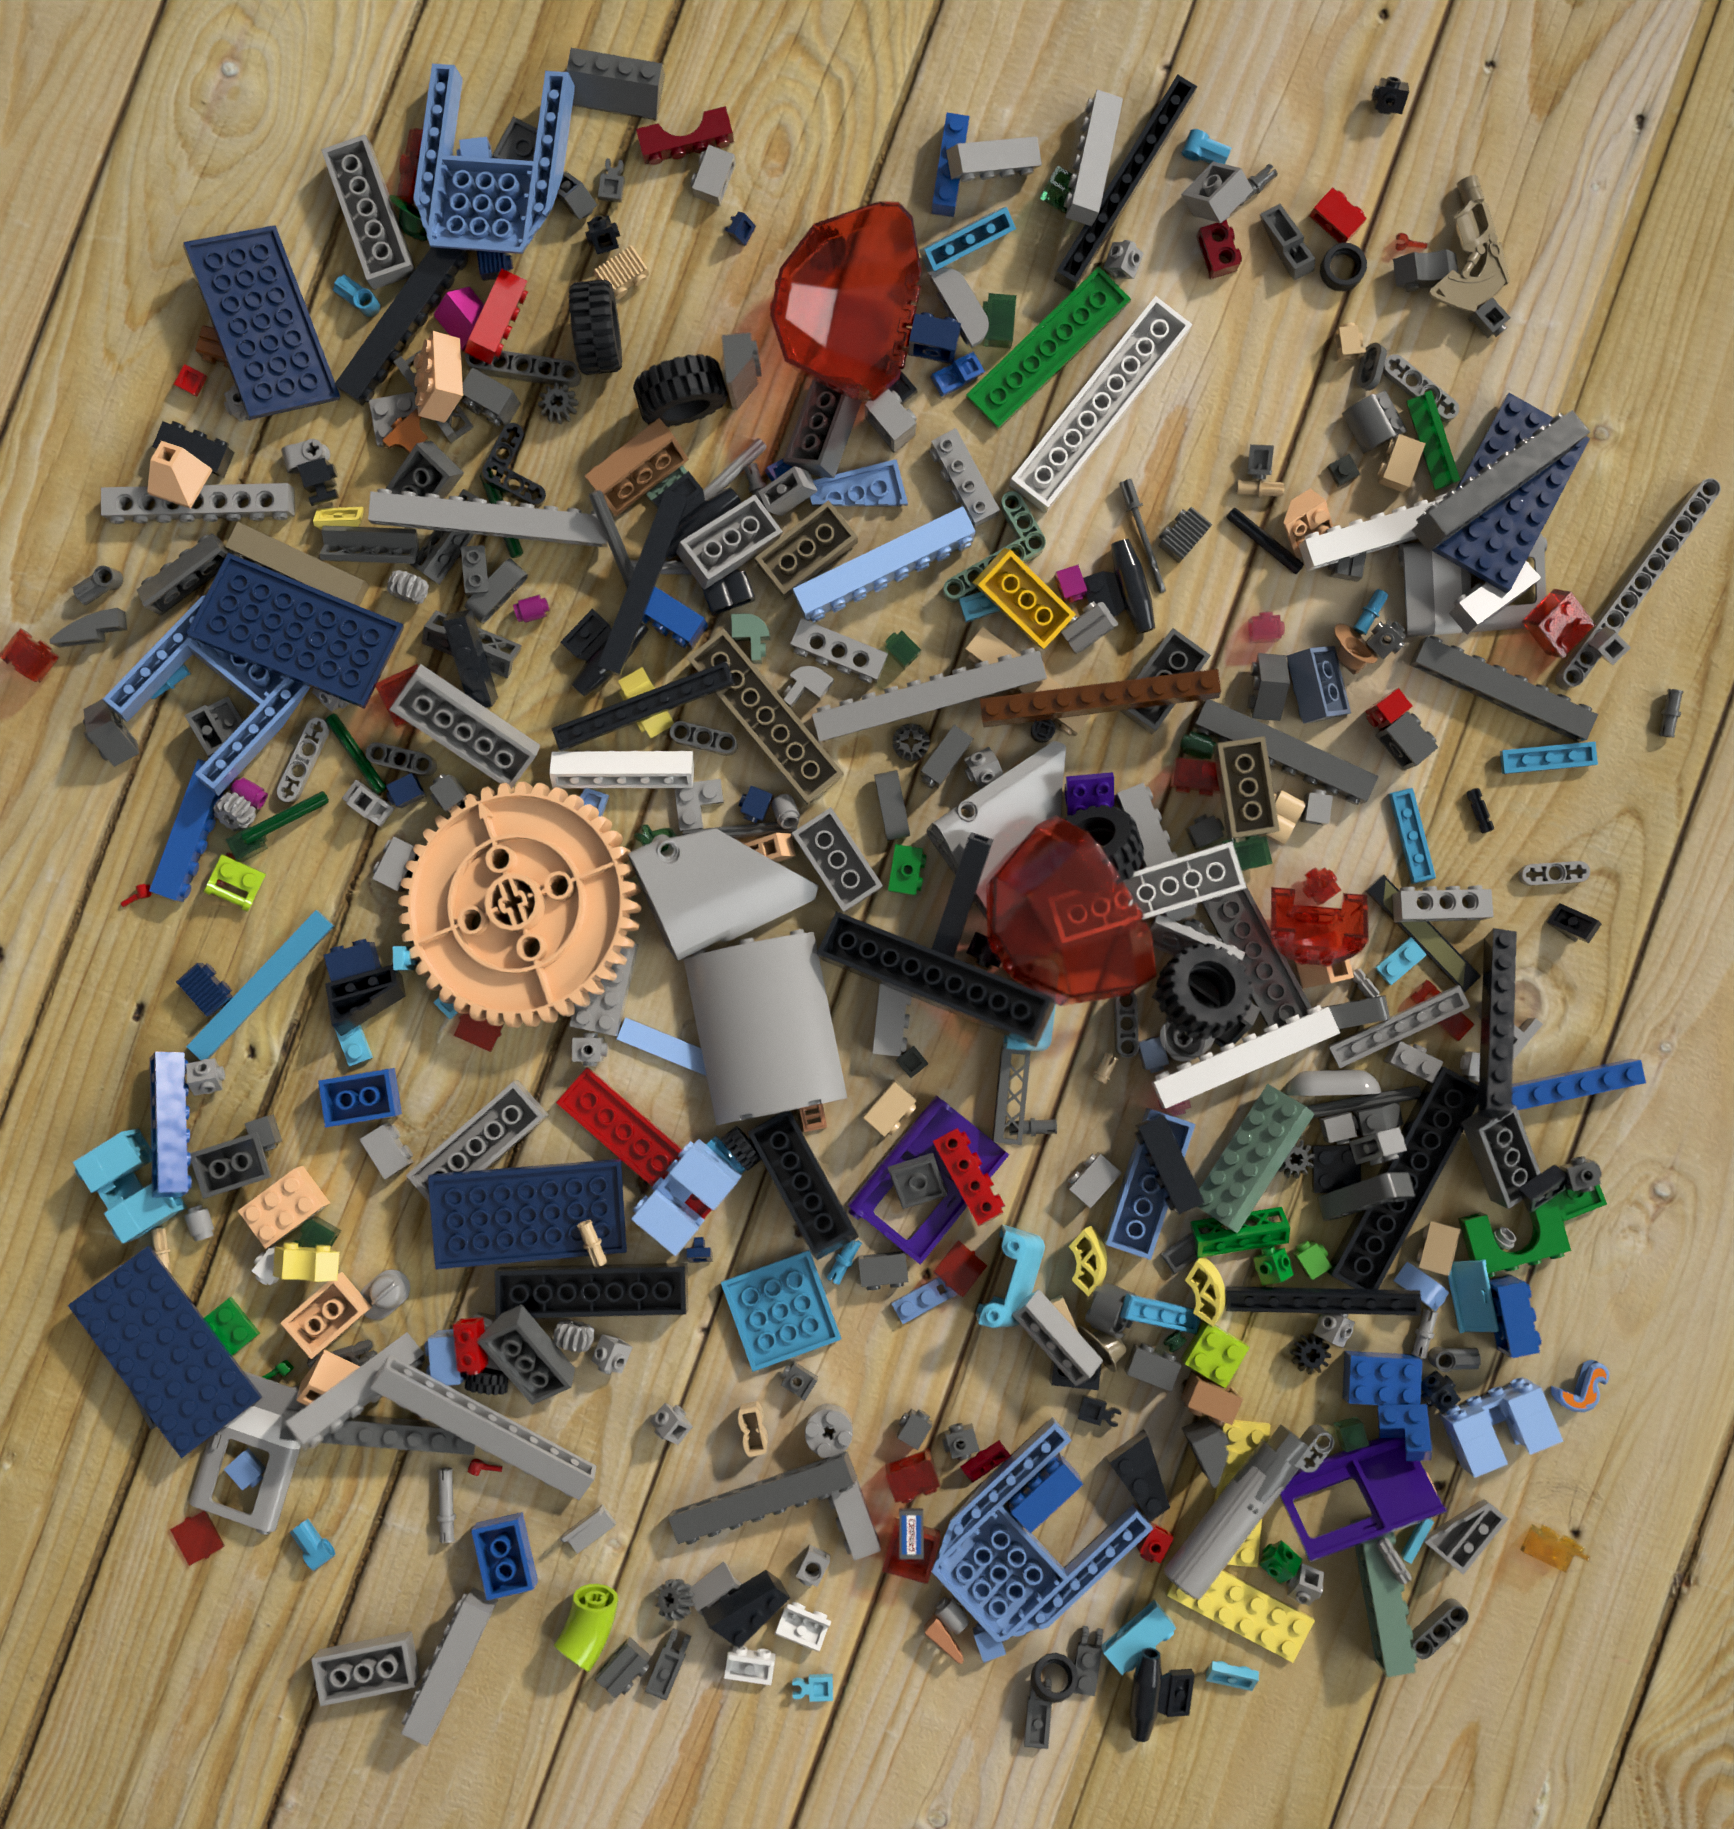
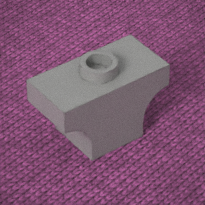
[342,780,395,827]

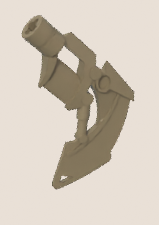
[1428,175,1510,313]

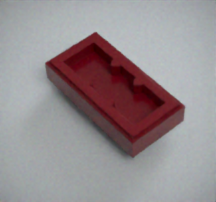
[960,1440,1011,1483]

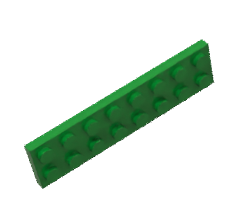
[966,267,1131,429]

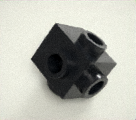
[1371,77,1409,115]
[585,215,620,255]
[966,932,1009,968]
[1421,1370,1461,1414]

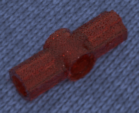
[397,128,423,204]

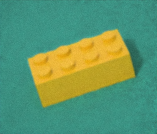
[972,548,1076,649]

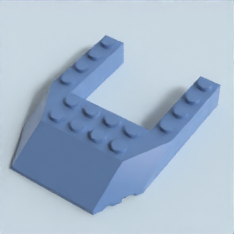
[414,64,575,254]
[103,595,310,796]
[932,1417,1153,1643]

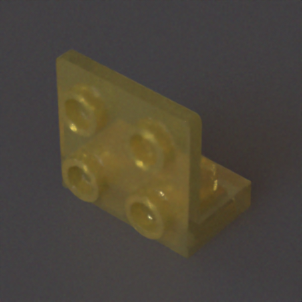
[1520,1524,1591,1573]

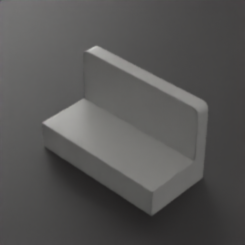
[561,1504,616,1554]
[690,1562,742,1617]

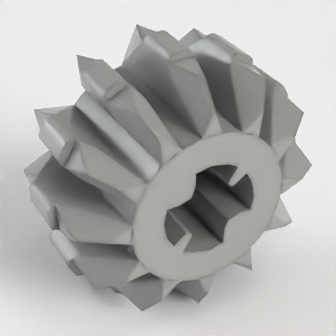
[387,570,429,604]
[213,792,256,832]
[553,1319,594,1353]

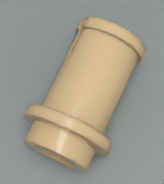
[1093,1053,1119,1084]

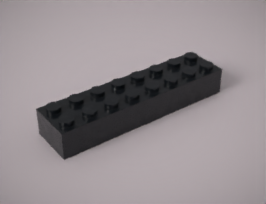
[495,1263,689,1319]

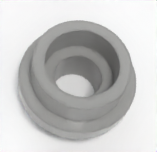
[1493,1227,1516,1250]

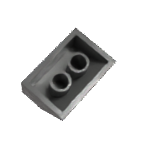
[1182,1416,1230,1488]

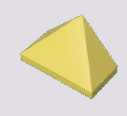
[313,507,364,530]

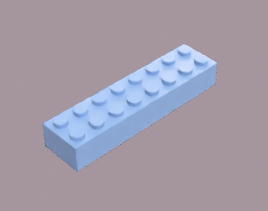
[793,506,976,623]

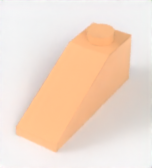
[745,833,796,862]

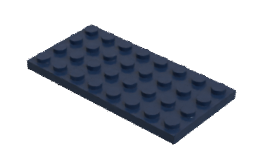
[183,225,340,420]
[1432,393,1590,593]
[186,553,404,709]
[428,1159,627,1270]
[68,1246,262,1458]

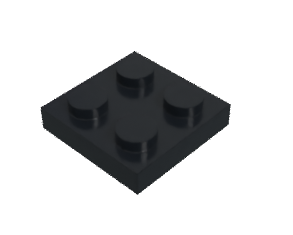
[1311,1145,1361,1193]

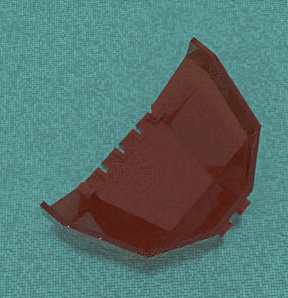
[770,201,922,401]
[986,815,1157,1006]

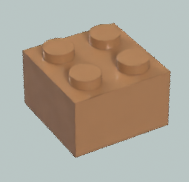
[1181,1371,1243,1426]

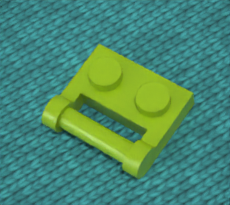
[203,854,266,912]

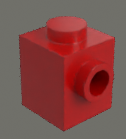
[1136,1521,1174,1564]

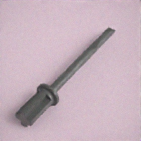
[1119,479,1166,593]

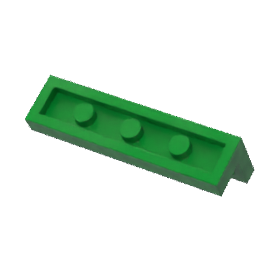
[1406,390,1460,490]
[1190,1207,1291,1258]

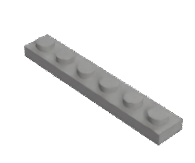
[1329,985,1470,1068]

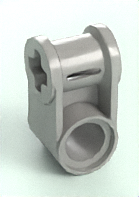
[281,439,330,474]

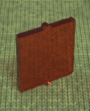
[454,1012,505,1052]
[933,1240,987,1298]
[170,1510,225,1566]

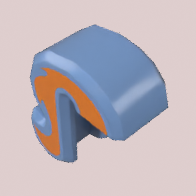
[1551,1360,1609,1413]

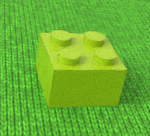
[1181,1320,1250,1389]

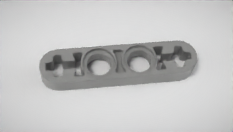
[1383,354,1459,422]
[277,718,330,803]

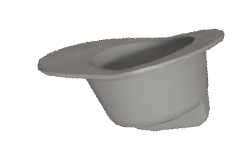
[360,1269,410,1320]

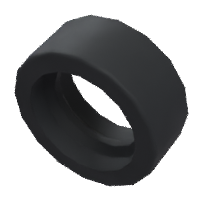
[1320,243,1367,292]
[1031,1653,1078,1703]

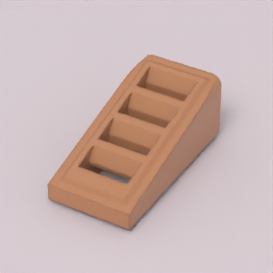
[799,1103,827,1132]
[924,1613,964,1664]

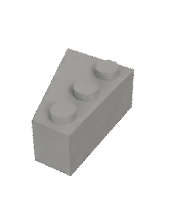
[1424,1499,1508,1575]

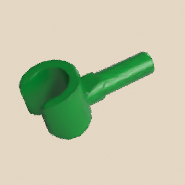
[262,1360,294,1379]

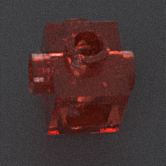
[1301,867,1341,905]

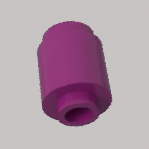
[513,594,550,623]
[230,778,268,810]

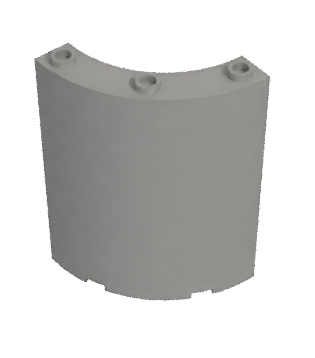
[684,929,847,1125]

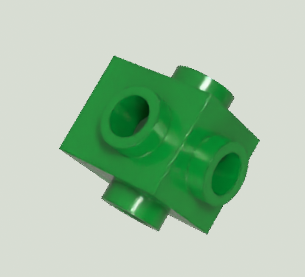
[1253,1246,1294,1285]
[1259,1540,1302,1584]

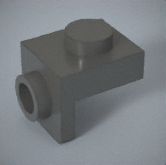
[1247,444,1274,479]

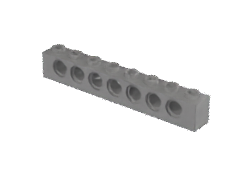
[101,483,295,524]

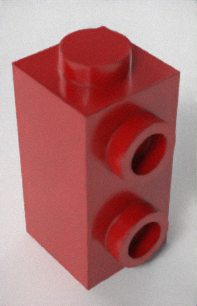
[453,1317,488,1375]

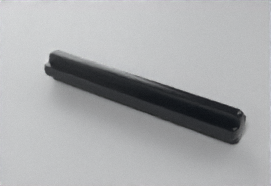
[1226,507,1304,574]

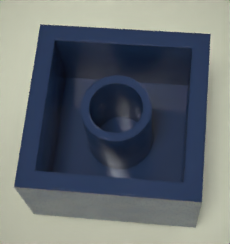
[908,312,961,364]

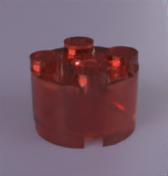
[0,628,59,683]

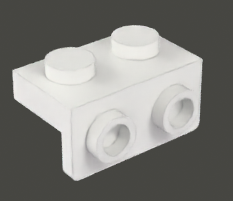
[775,1602,831,1652]
[724,1646,776,1685]

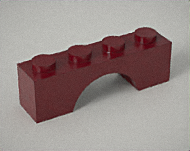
[636,106,734,165]

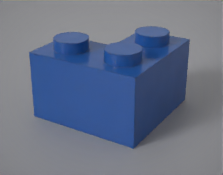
[1378,1404,1432,1461]

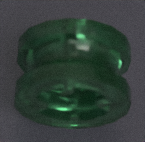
[1163,1330,1187,1353]

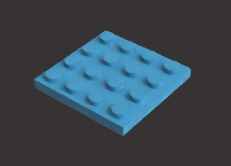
[721,1249,842,1372]

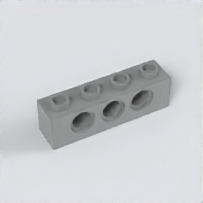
[790,618,888,684]
[1392,885,1493,922]

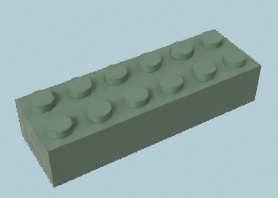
[1197,1084,1314,1233]
[1350,1517,1417,1677]

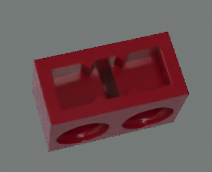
[1196,220,1242,280]

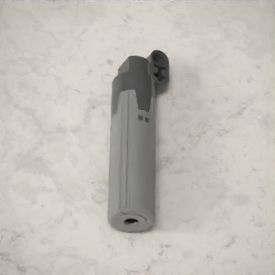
[1164,1424,1334,1600]

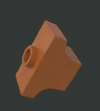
[381,408,428,454]

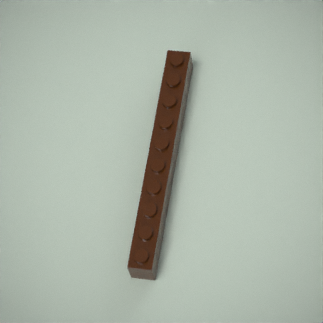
[980,669,1221,728]

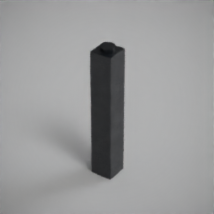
[932,832,994,958]

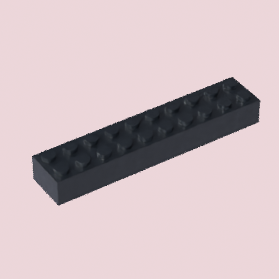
[817,911,1056,1048]
[1326,1066,1479,1289]

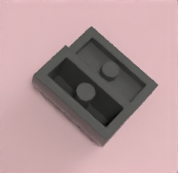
[1342,390,1408,454]
[184,696,243,758]

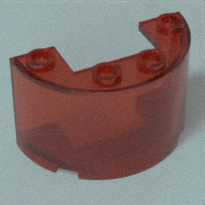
[1270,887,1369,967]

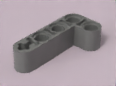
[1317,1173,1415,1221]

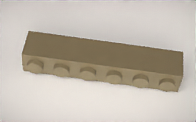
[225,521,370,606]

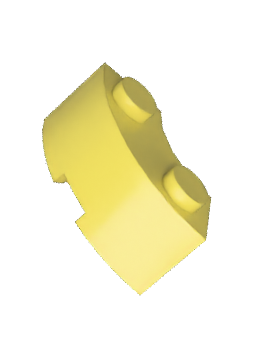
[618,667,674,738]
[1069,1225,1107,1297]
[273,1242,339,1282]
[1185,1257,1226,1327]

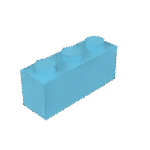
[1101,1599,1176,1675]

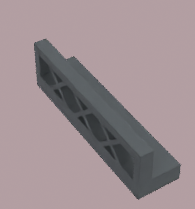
[394,351,474,443]
[410,489,480,584]
[320,526,419,564]
[422,610,522,679]
[992,1047,1031,1145]

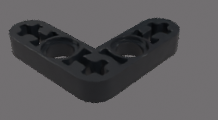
[481,423,546,508]

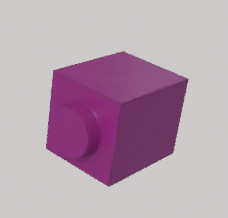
[1054,565,1087,604]

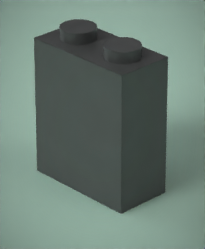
[920,725,973,789]

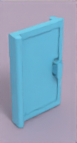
[1448,1259,1500,1334]

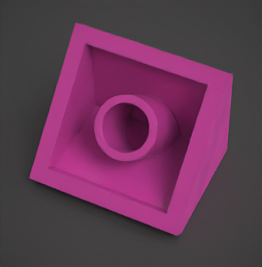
[433,286,484,352]

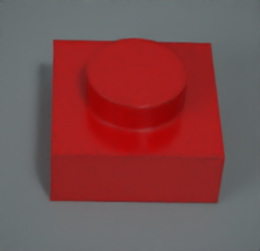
[174,364,208,397]

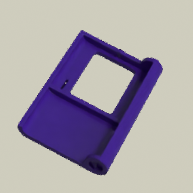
[847,1095,1009,1265]
[1279,1437,1447,1562]

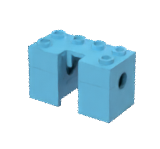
[73,1128,187,1244]

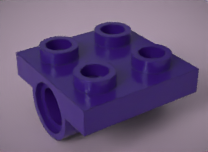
[1064,772,1114,816]

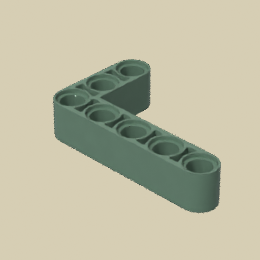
[943,491,1046,603]

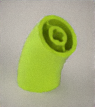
[553,1584,618,1672]

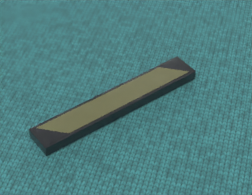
[1366,875,1481,992]

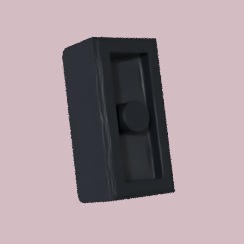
[1520,1165,1568,1213]

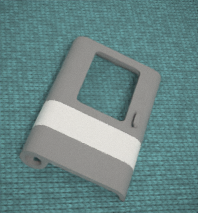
[1398,533,1547,637]
[189,1371,307,1535]

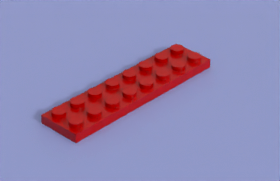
[556,1067,712,1219]

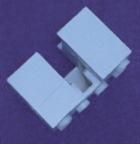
[632,1139,742,1256]
[1439,1377,1563,1478]

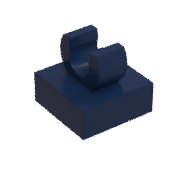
[724,211,756,246]
[687,1237,713,1263]

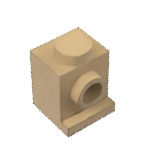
[1334,323,1366,362]

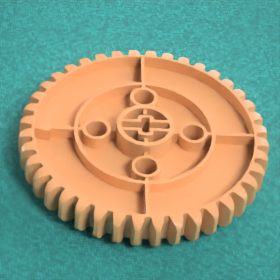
[398,781,641,1028]

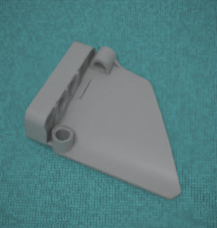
[926,741,1066,923]

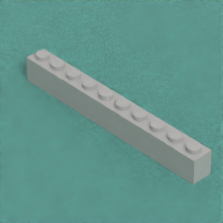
[368,489,608,548]
[812,648,1047,741]
[370,1355,596,1500]

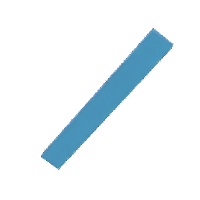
[186,910,335,1060]

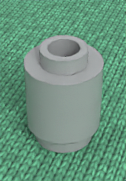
[771,794,800,829]
[184,1205,214,1242]
[935,1597,969,1635]

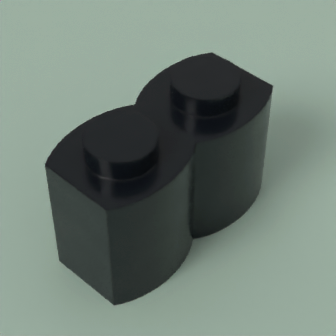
[702,569,755,616]

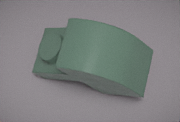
[731,614,771,664]

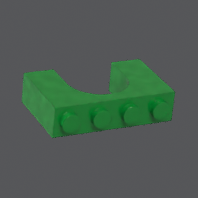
[1458,1196,1571,1278]

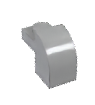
[783,666,834,708]

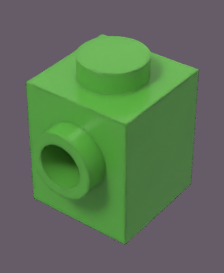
[1292,1240,1332,1280]

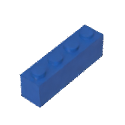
[931,112,970,217]

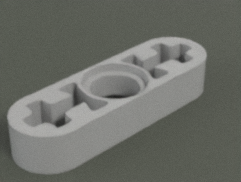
[1519,861,1590,886]

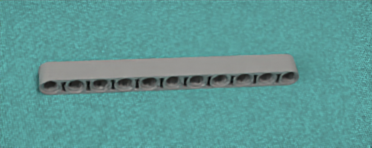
[1556,478,1721,690]

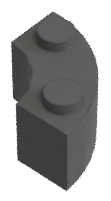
[1393,249,1459,292]

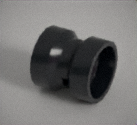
[1030,719,1056,743]

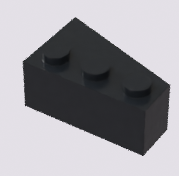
[325,965,406,1036]
[1106,1429,1170,1521]
[700,1570,790,1649]

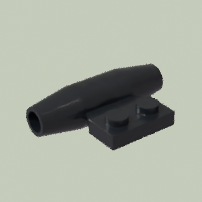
[652,471,742,560]
[1083,539,1155,634]
[561,609,649,697]
[1129,1648,1195,1742]

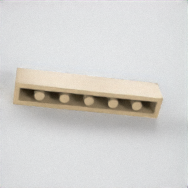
[964,626,1092,736]

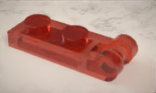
[1410,979,1475,1041]

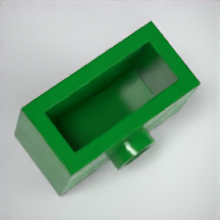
[888,844,927,896]

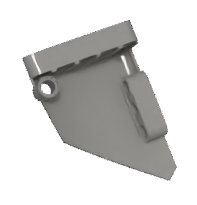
[628,828,819,961]

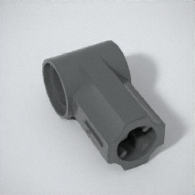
[72,566,123,605]
[1428,1346,1481,1372]

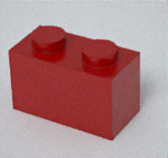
[1309,187,1367,244]
[1365,688,1413,729]

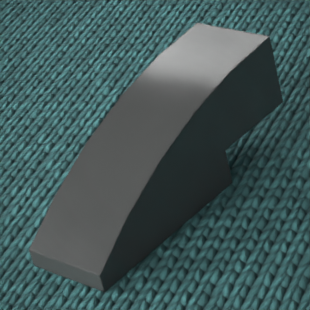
[1260,204,1315,281]
[50,608,127,648]

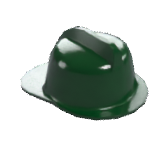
[389,195,428,241]

